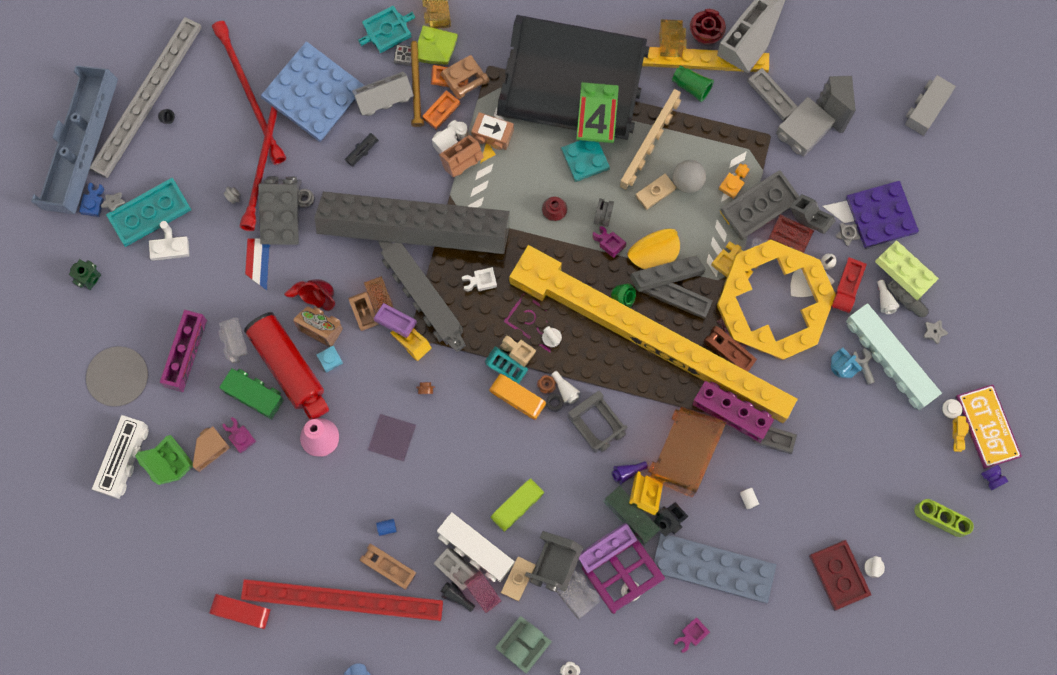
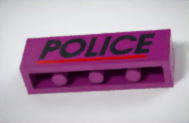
[160,310,207,392]

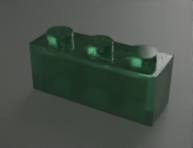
[604,485,661,545]

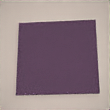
[368,414,416,461]

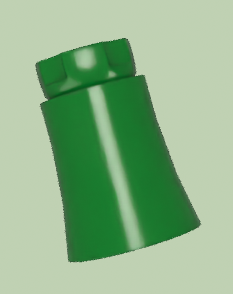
[672,65,714,102]

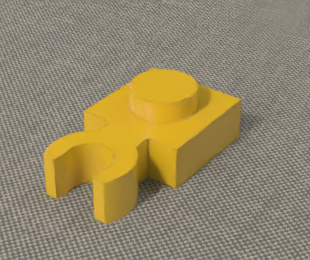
[953,416,969,452]

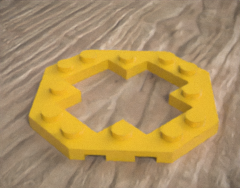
[717,240,836,360]

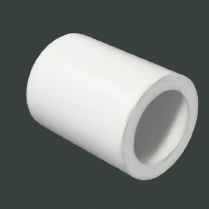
[740,488,759,510]

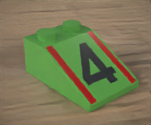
[576,82,619,143]

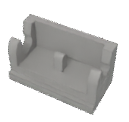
[434,547,480,591]

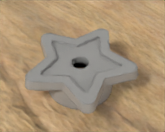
[101,192,125,211]
[836,223,860,246]
[923,320,948,344]

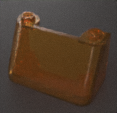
[648,407,726,497]

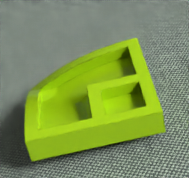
[418,25,458,65]

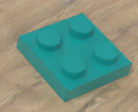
[561,140,610,182]

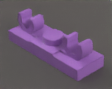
[579,523,637,573]

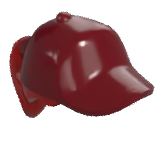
[284,279,335,311]

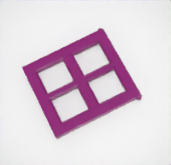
[582,535,665,614]

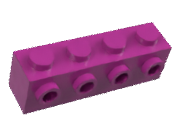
[692,381,774,443]

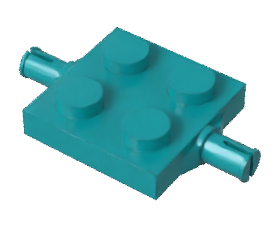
[358,5,415,53]

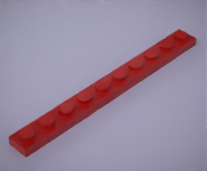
[241,579,444,621]

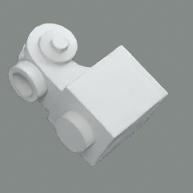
[432,120,468,154]

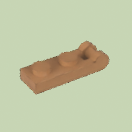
[359,544,417,590]

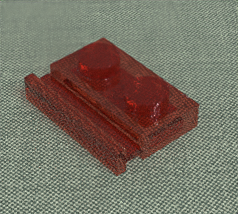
[768,214,814,253]

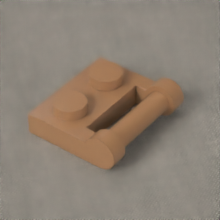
[440,55,489,99]

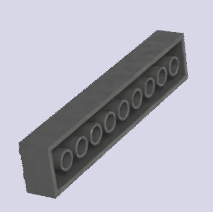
[314,191,510,254]

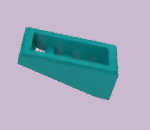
[485,346,528,384]

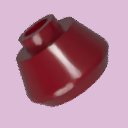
[542,196,567,221]

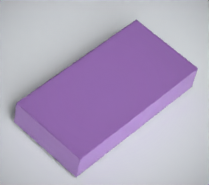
[373,303,417,338]

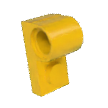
[390,328,432,362]

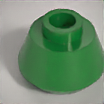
[611,283,636,307]

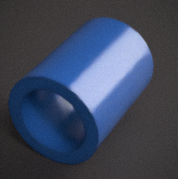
[376,519,397,536]

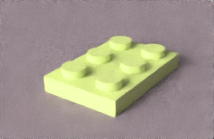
[875,240,939,300]

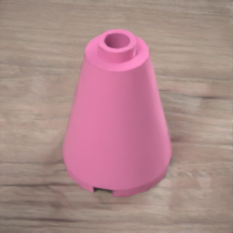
[300,418,339,457]

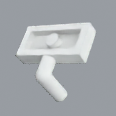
[149,221,189,261]

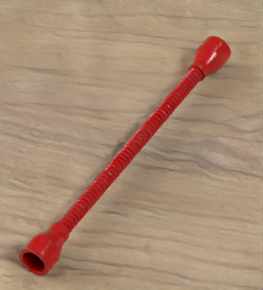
[212,21,286,165]
[239,106,278,231]

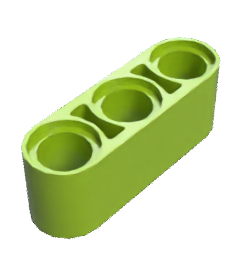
[490,478,545,532]
[914,499,974,537]

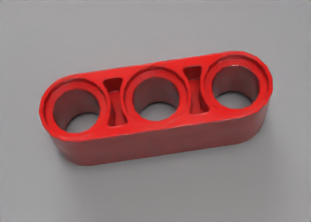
[209,594,271,629]

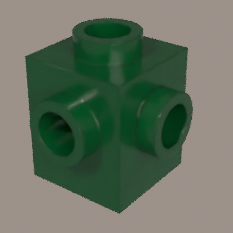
[68,259,101,290]

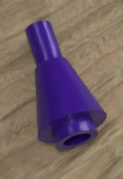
[612,461,648,484]

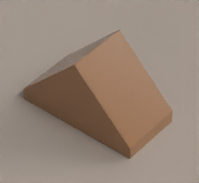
[348,291,379,331]

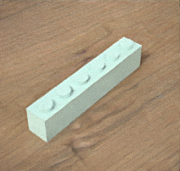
[846,303,942,411]

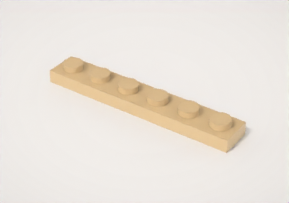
[620,89,681,190]

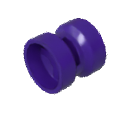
[981,465,1009,491]

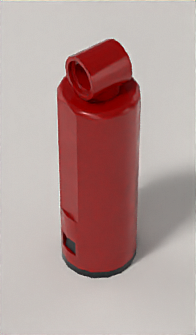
[244,312,329,420]

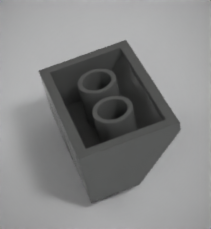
[816,76,856,133]

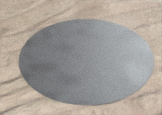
[86,346,148,406]

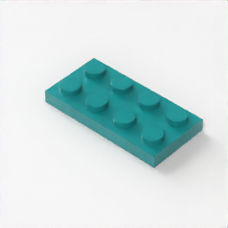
[106,177,192,247]

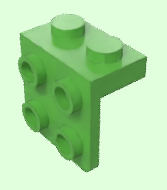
[135,435,193,485]

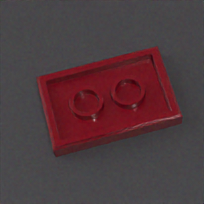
[809,540,872,611]

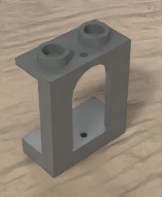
[567,390,627,453]

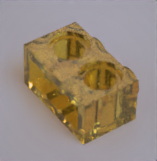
[659,19,687,57]

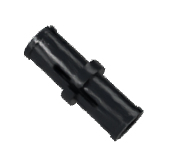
[345,133,379,167]

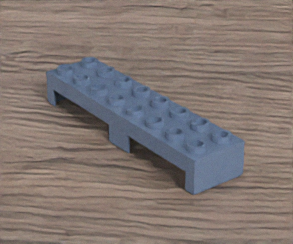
[31,66,118,214]

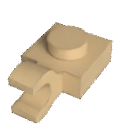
[500,336,536,367]

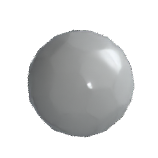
[673,160,706,193]

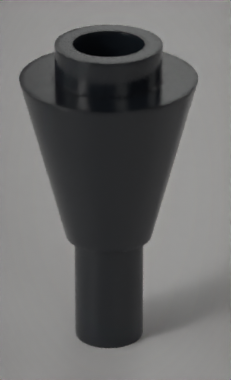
[440,581,475,612]

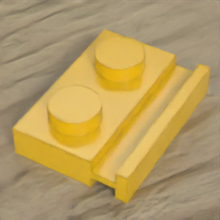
[629,471,663,515]

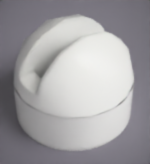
[821,253,837,270]

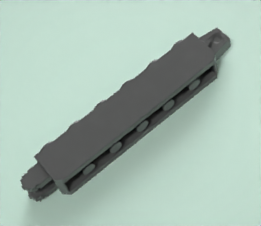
[378,240,466,352]

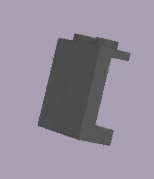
[525,531,583,592]

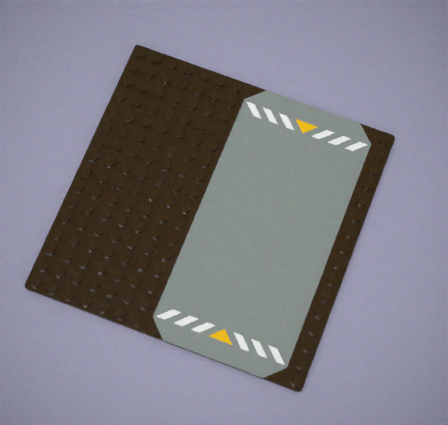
[414,66,771,413]

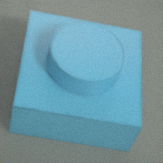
[317,346,343,373]

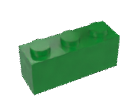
[219,368,284,420]

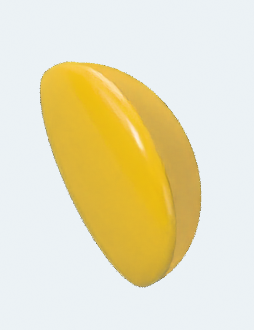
[627,228,680,269]

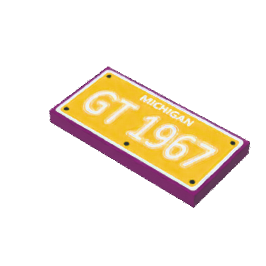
[956,384,1022,469]

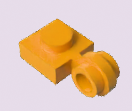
[719,163,750,199]

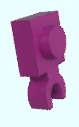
[593,226,626,257]
[222,417,256,453]
[673,617,710,653]

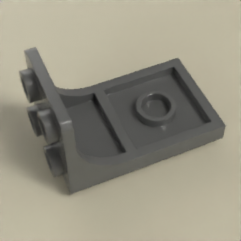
[259,176,302,245]

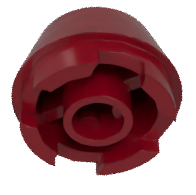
[690,9,726,45]

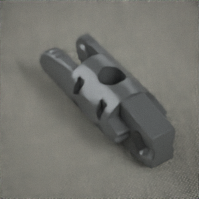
[887,279,929,318]

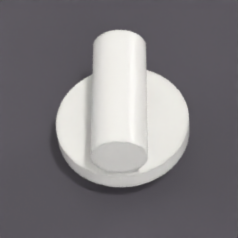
[542,326,562,347]
[864,556,885,578]

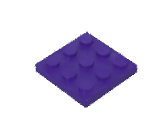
[846,181,919,248]

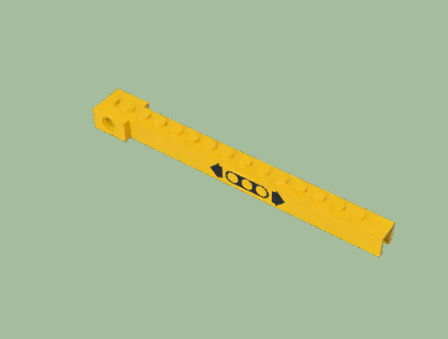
[509,245,798,423]

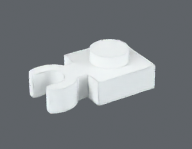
[462,267,497,291]

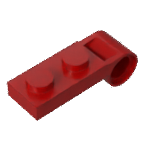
[831,257,867,313]

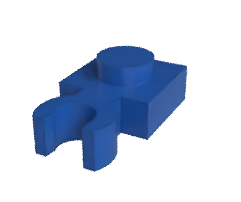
[79,183,104,217]

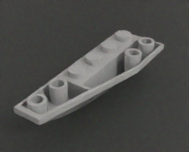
[717,0,785,73]

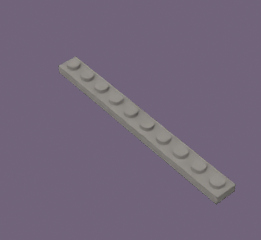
[90,17,202,178]

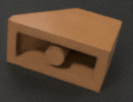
[193,426,230,472]

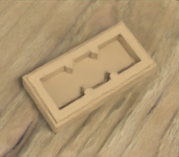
[635,173,677,210]
[501,557,536,602]

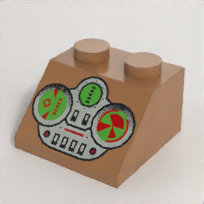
[293,306,343,347]

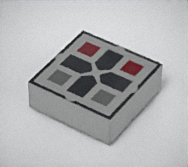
[394,45,411,66]

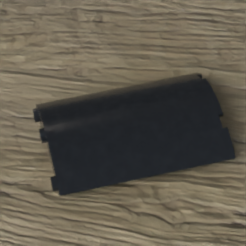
[496,15,650,140]

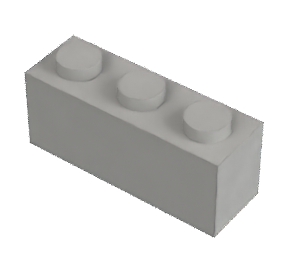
[352,72,414,116]
[905,75,956,136]

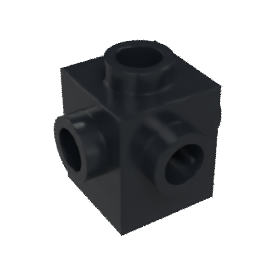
[653,502,688,537]

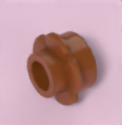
[537,375,556,394]
[416,382,435,394]

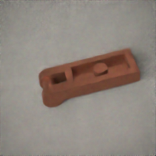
[703,326,757,372]

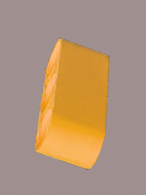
[489,374,546,420]

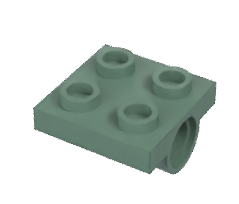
[495,616,552,674]

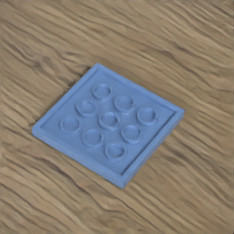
[261,41,365,142]

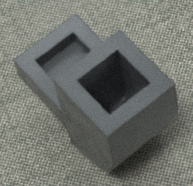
[790,194,836,234]

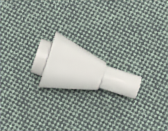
[877,280,899,314]
[551,371,580,404]

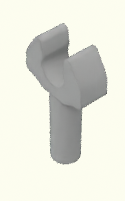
[852,348,875,385]

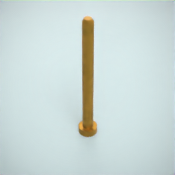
[411,41,424,127]

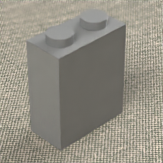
[776,97,836,157]

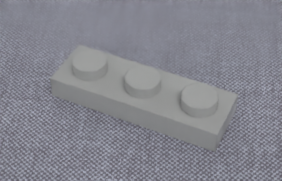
[747,68,797,121]

